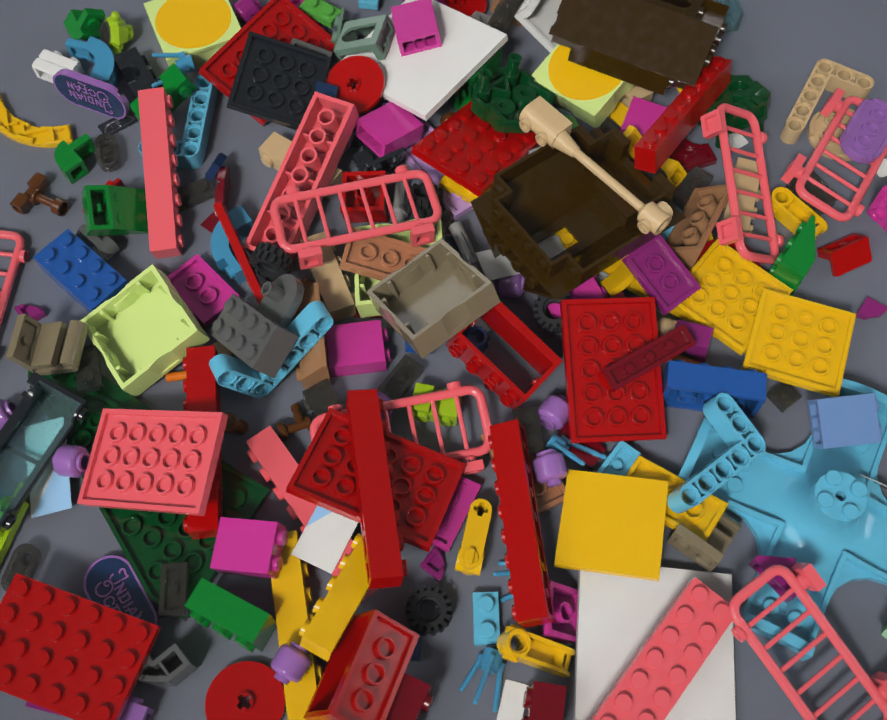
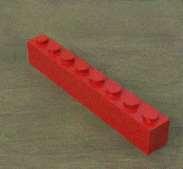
[634,56,732,174]
[183,345,223,539]
[346,389,407,589]
[488,419,555,628]

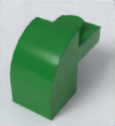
[63,8,106,41]
[54,133,97,185]

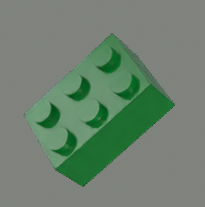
[185,578,277,653]

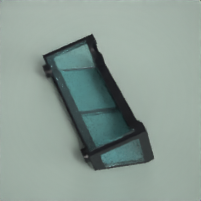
[0,372,89,533]

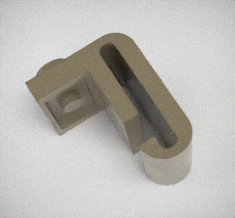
[6,314,89,375]
[667,512,742,572]

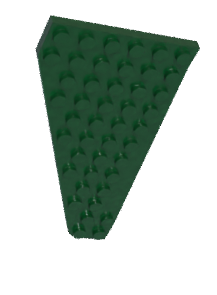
[28,359,271,621]

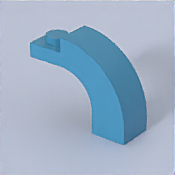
[65,36,120,88]
[211,205,253,285]

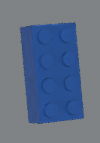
[33,229,128,313]
[662,359,767,419]

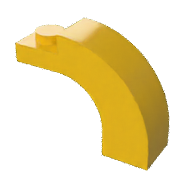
[623,125,687,189]

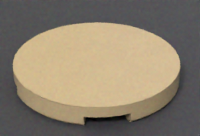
[807,108,855,161]

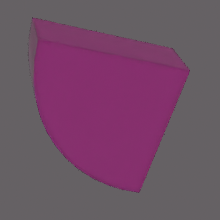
[856,296,887,320]
[14,304,47,321]
[420,546,445,583]

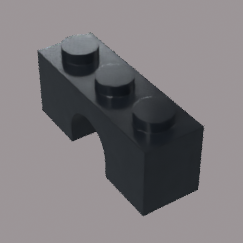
[113,47,162,99]

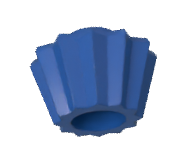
[463,325,490,354]

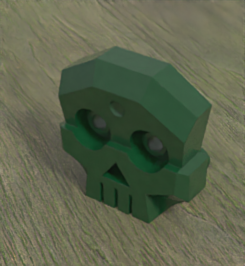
[470,53,555,133]
[698,75,770,149]

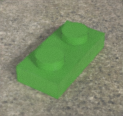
[298,0,341,29]

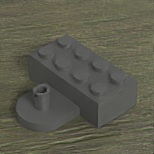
[209,274,304,378]

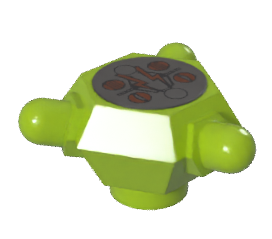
[101,11,133,56]

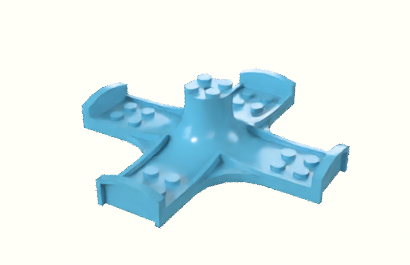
[678,379,887,661]

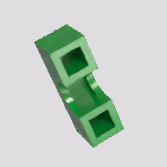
[129,63,197,120]

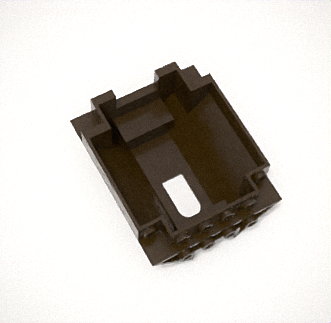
[549,0,729,95]
[470,125,686,300]

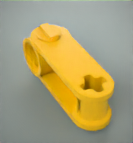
[771,187,828,240]
[455,499,492,576]
[497,624,575,678]

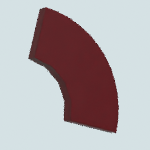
[215,166,231,217]

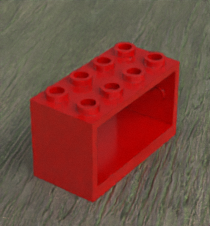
[446,301,563,410]
[303,609,420,720]

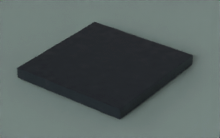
[226,31,331,130]

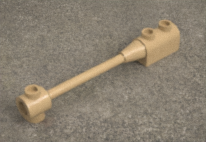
[519,96,673,236]

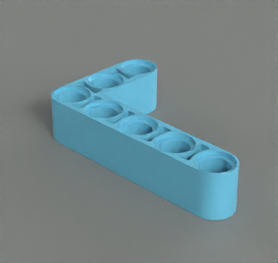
[138,75,217,169]
[209,301,334,398]
[667,393,766,513]

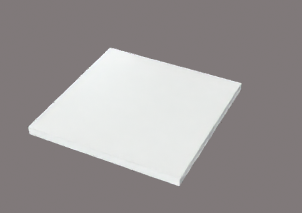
[342,0,508,121]
[573,567,736,720]

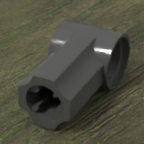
[76,224,120,262]

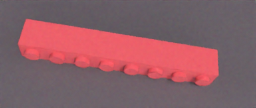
[138,87,185,259]
[246,426,380,601]

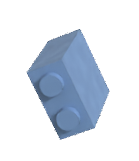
[807,393,882,449]

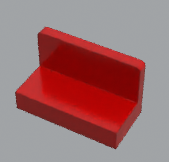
[817,233,872,277]

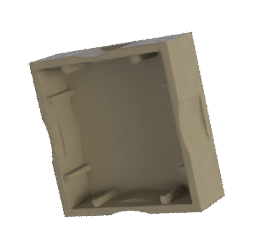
[366,238,500,359]

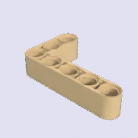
[780,59,874,145]

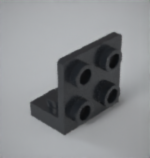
[352,147,406,171]

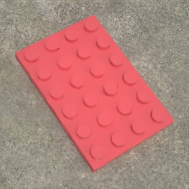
[77,408,228,516]

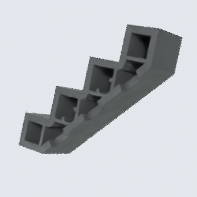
[136,643,198,686]

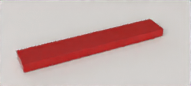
[213,201,264,305]

